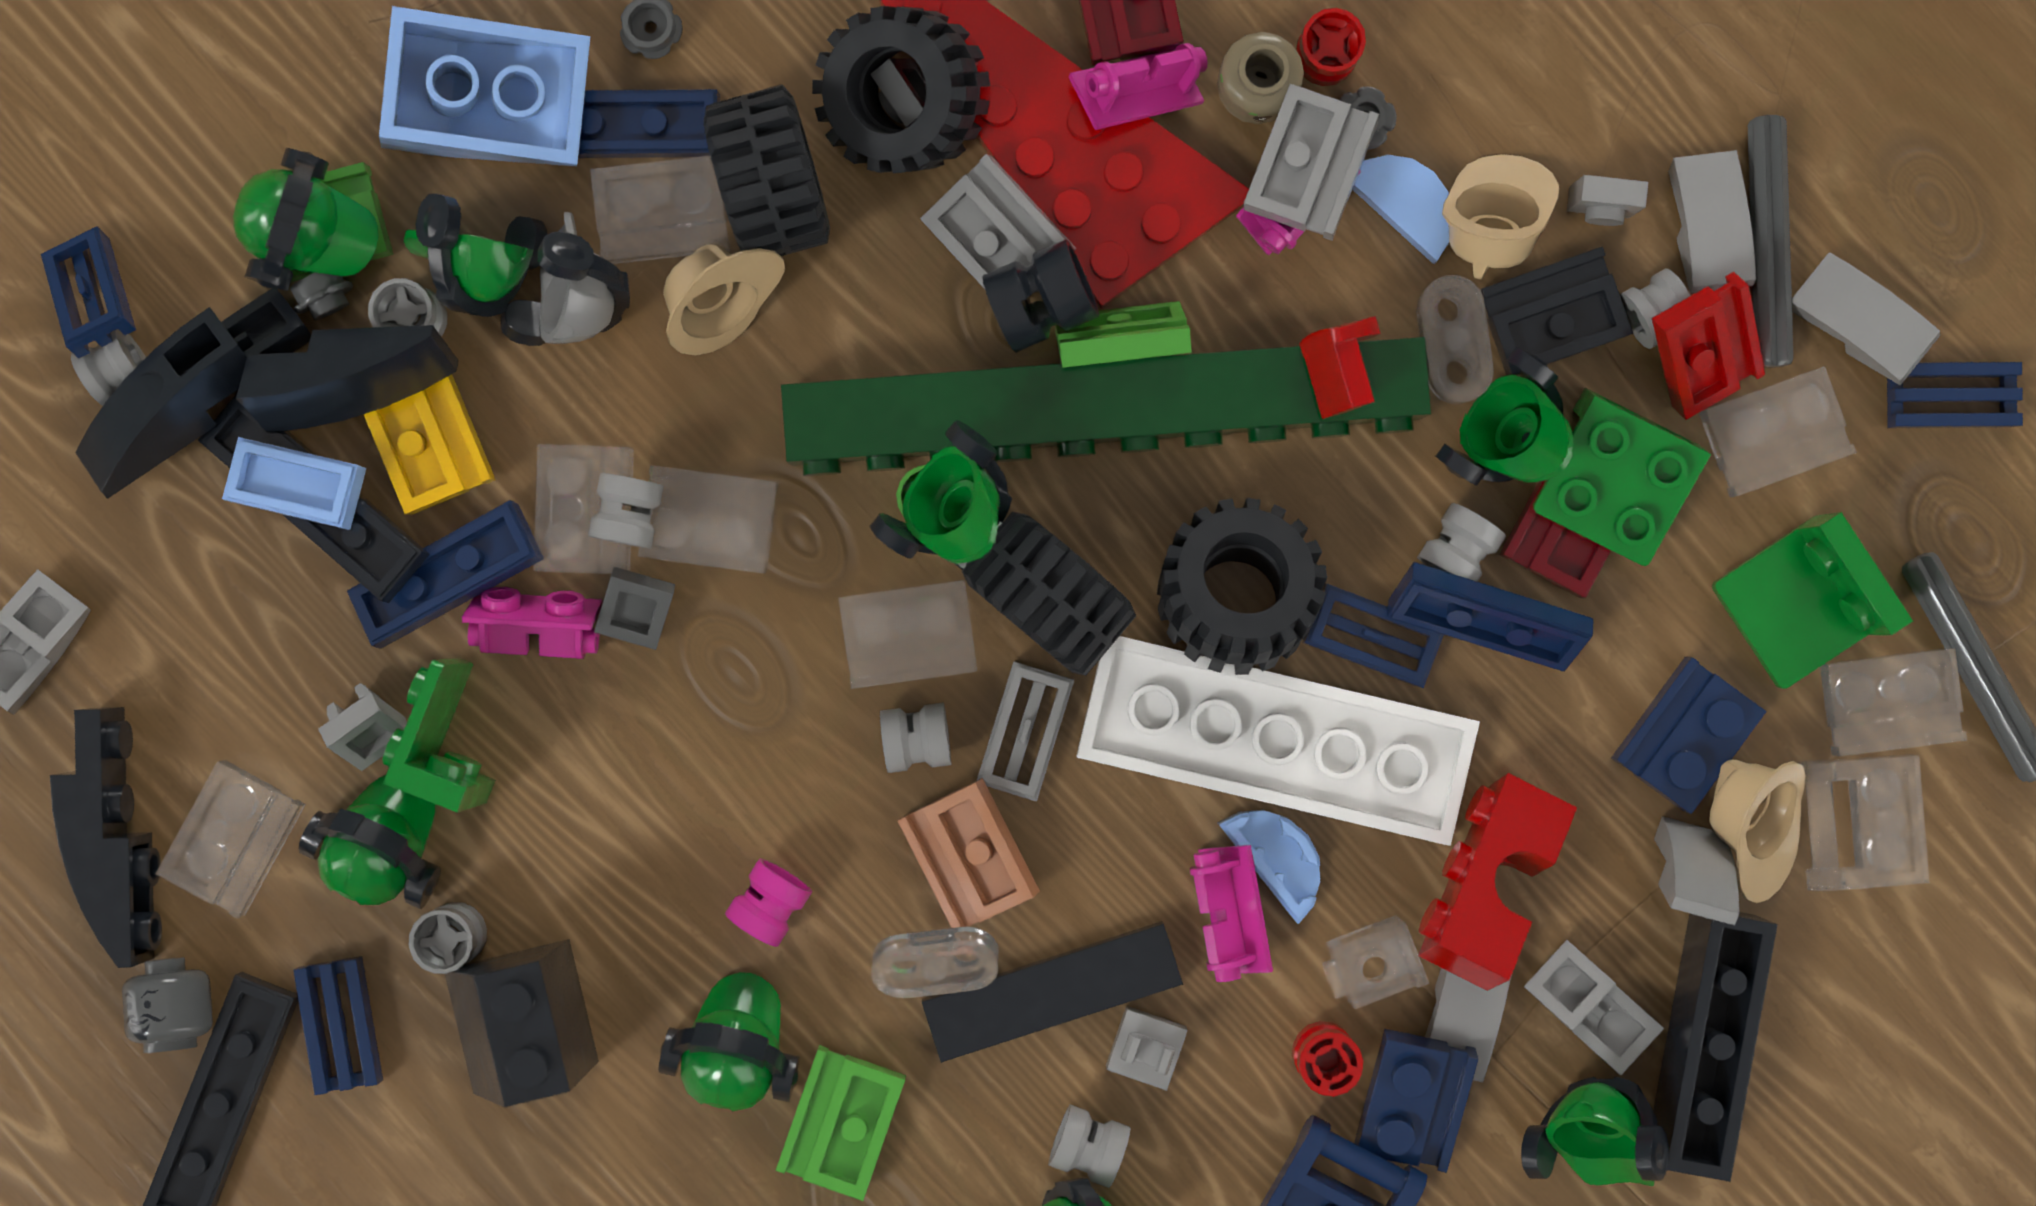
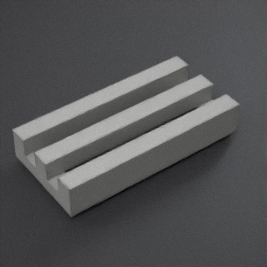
[977,661,1074,802]

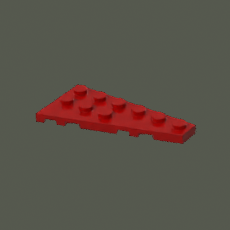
[879,0,1249,309]

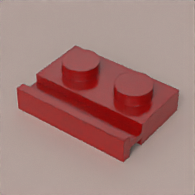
[1652,271,1765,420]

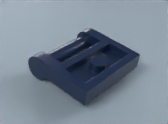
[1260,1115,1428,1206]

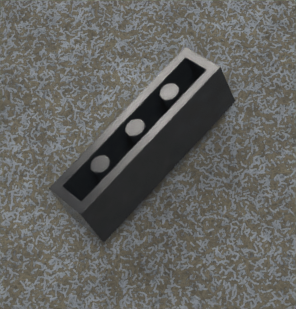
[1653,912,1778,1182]

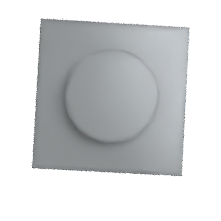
[1567,175,1648,226]

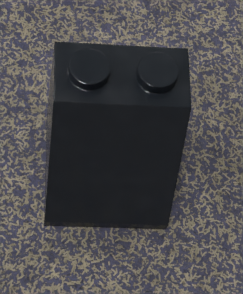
[445,939,599,1107]

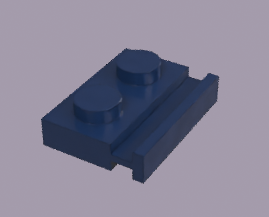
[1611,657,1767,814]
[1354,1029,1479,1173]

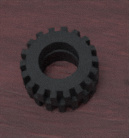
[812,6,990,174]
[703,84,830,256]
[1157,498,1327,675]
[962,511,1136,676]

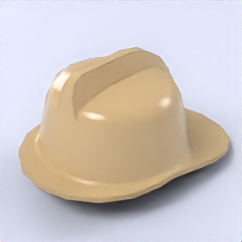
[1442,154,1559,280]
[663,244,785,355]
[1709,760,1806,903]

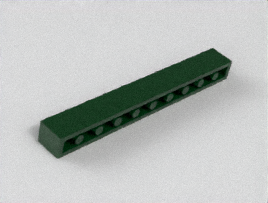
[781,337,1431,476]

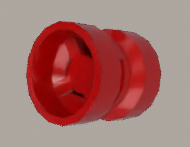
[1295,8,1366,86]
[1292,1021,1364,1097]

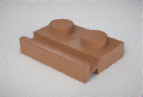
[898,778,1040,934]

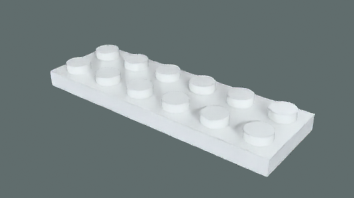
[1076,636,1480,846]

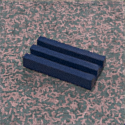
[41,226,136,359]
[1887,362,2023,428]
[1302,584,1444,688]
[293,956,383,1095]

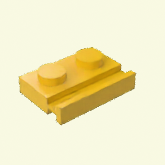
[364,374,496,515]

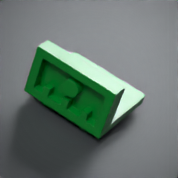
[1533,388,1711,566]
[1712,512,1913,689]
[382,659,495,812]

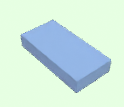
[222,437,367,530]

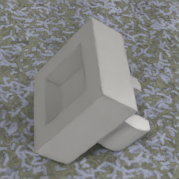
[318,683,407,771]
[1106,1006,1188,1091]

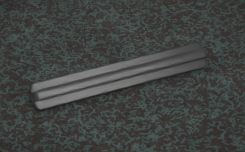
[1748,115,1794,368]
[1902,552,2036,783]

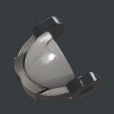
[500,212,630,346]

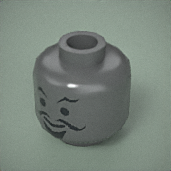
[122,957,213,1053]

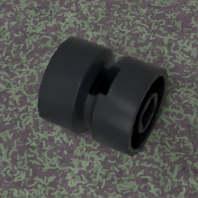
[982,238,1100,353]

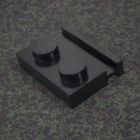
[1477,246,1633,376]

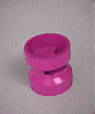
[725,858,813,947]

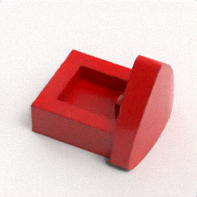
[1299,316,1381,419]

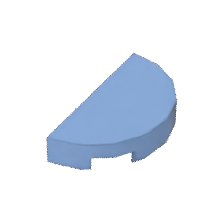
[1352,155,1449,264]
[1218,810,1320,924]

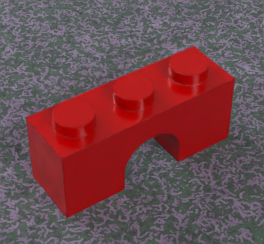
[1418,773,1578,991]

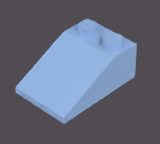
[379,6,591,166]

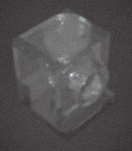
[1322,915,1429,1009]

